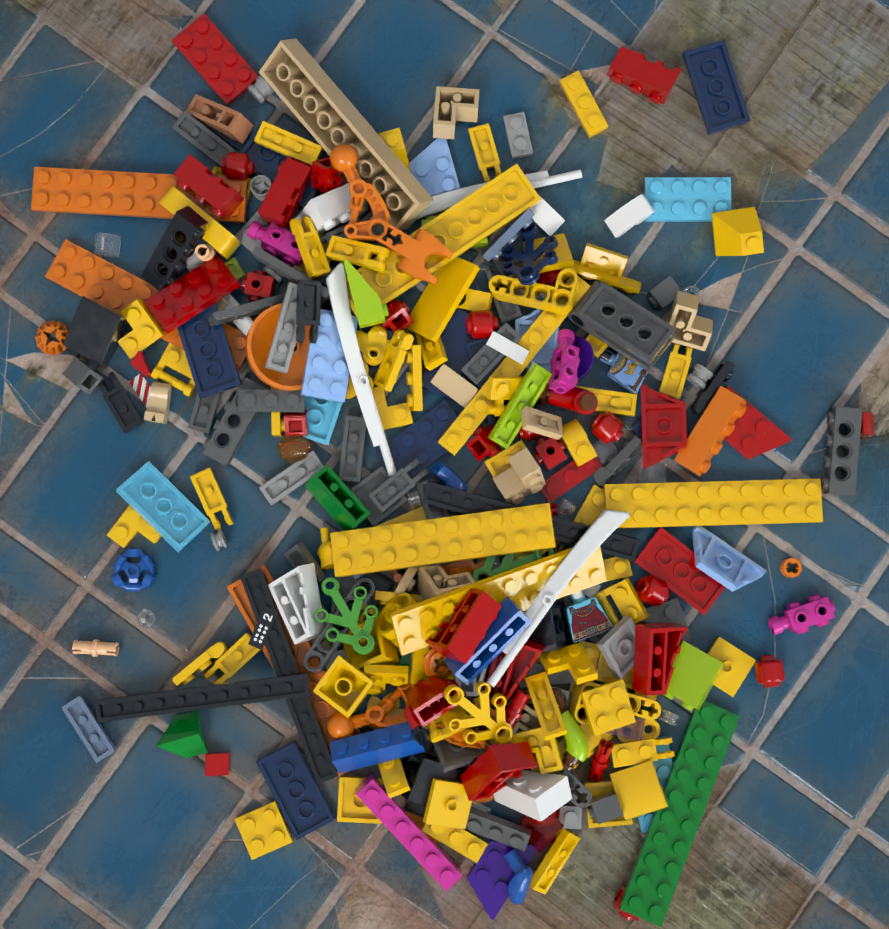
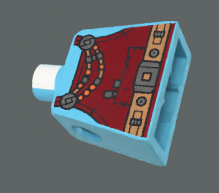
[565,590,613,643]

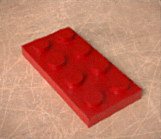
[172,13,258,107]
[144,254,240,334]
[633,527,725,615]

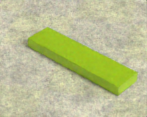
[488,362,553,450]

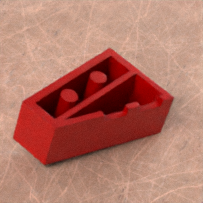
[607,46,682,105]
[173,154,244,219]
[258,157,312,229]
[425,588,502,664]
[632,622,688,696]
[484,640,546,704]
[460,741,538,801]

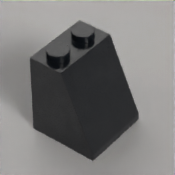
[63,296,130,369]
[524,601,572,652]
[401,752,466,806]

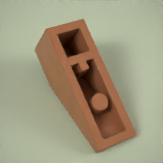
[186,94,254,143]

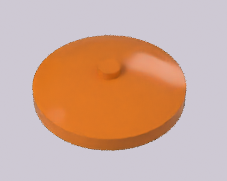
[245,303,311,391]

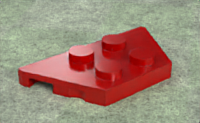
[641,385,687,468]
[724,385,792,460]

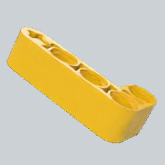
[158,186,241,260]
[489,268,579,314]
[569,681,661,724]

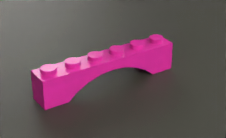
[355,773,462,891]

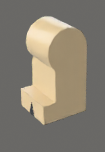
[144,382,172,424]

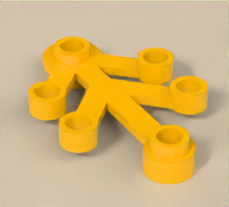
[444,681,513,745]

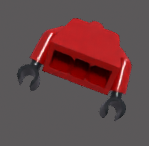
[404,675,476,746]

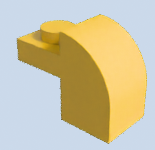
[560,419,598,467]

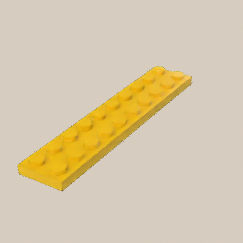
[346,164,541,317]
[604,479,823,528]
[330,503,556,578]
[389,546,607,656]

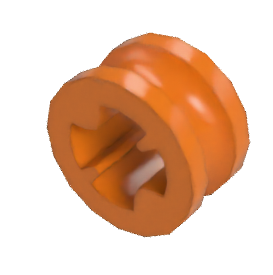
[780,558,802,578]

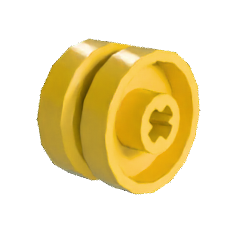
[376,592,418,647]

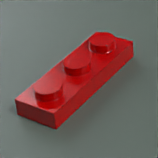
[540,457,603,503]

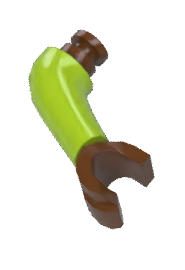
[552,688,589,771]

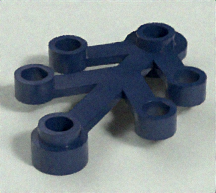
[502,222,558,285]

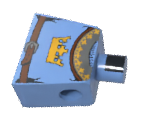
[600,349,648,394]

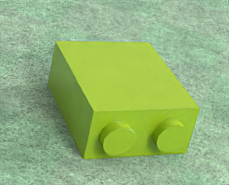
[663,641,725,711]

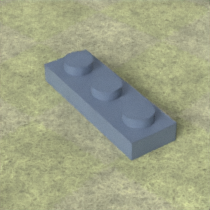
[482,208,535,262]
[61,695,117,763]

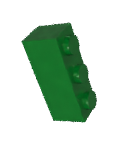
[305,465,371,531]

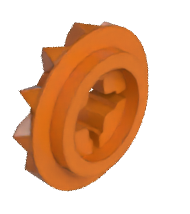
[35,320,69,355]
[422,648,452,679]

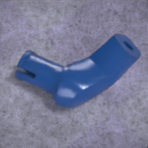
[431,462,468,513]
[504,849,533,905]

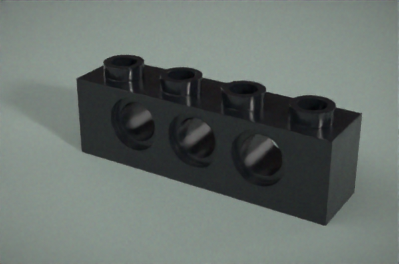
[141,206,208,291]

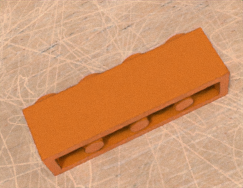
[674,386,747,477]

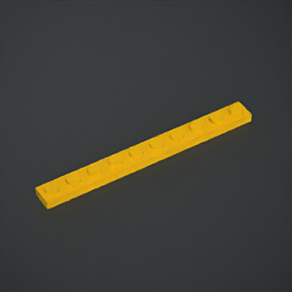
[437,276,590,456]

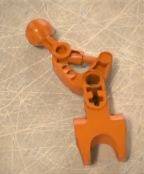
[330,144,453,286]
[327,679,496,749]

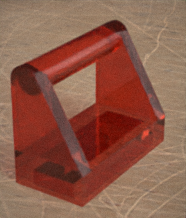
[518,814,564,854]

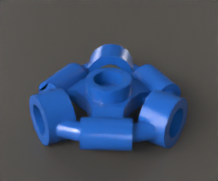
[111,549,157,591]

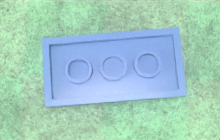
[300,309,358,403]

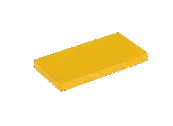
[405,257,480,343]

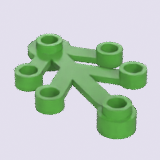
[472,548,554,582]
[315,577,378,655]

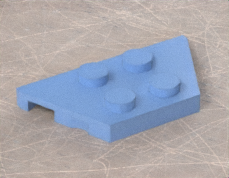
[409,138,460,211]
[515,309,559,380]
[692,526,767,592]

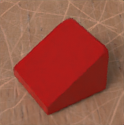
[130,351,152,378]
[284,409,308,436]
[860,412,874,436]
[205,752,230,776]

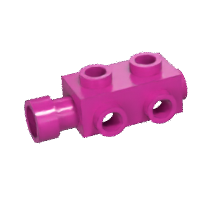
[247,221,304,267]
[548,329,580,394]
[768,594,835,635]

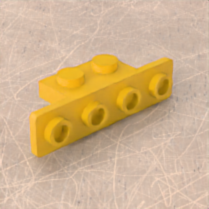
[561,243,641,294]

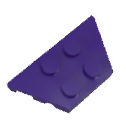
[467,839,539,920]

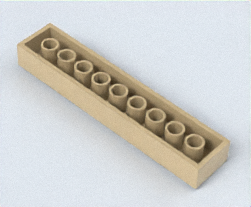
[259,38,433,231]

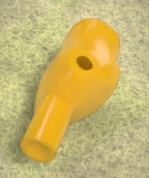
[317,528,334,570]

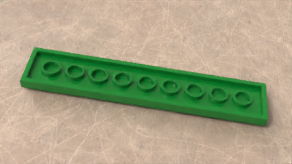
[618,701,740,927]

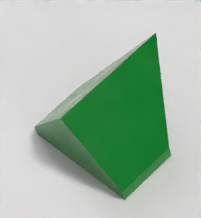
[156,710,209,758]

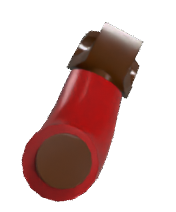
[535,383,598,415]

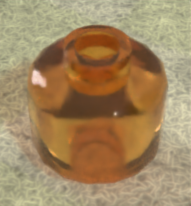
[278,435,311,464]

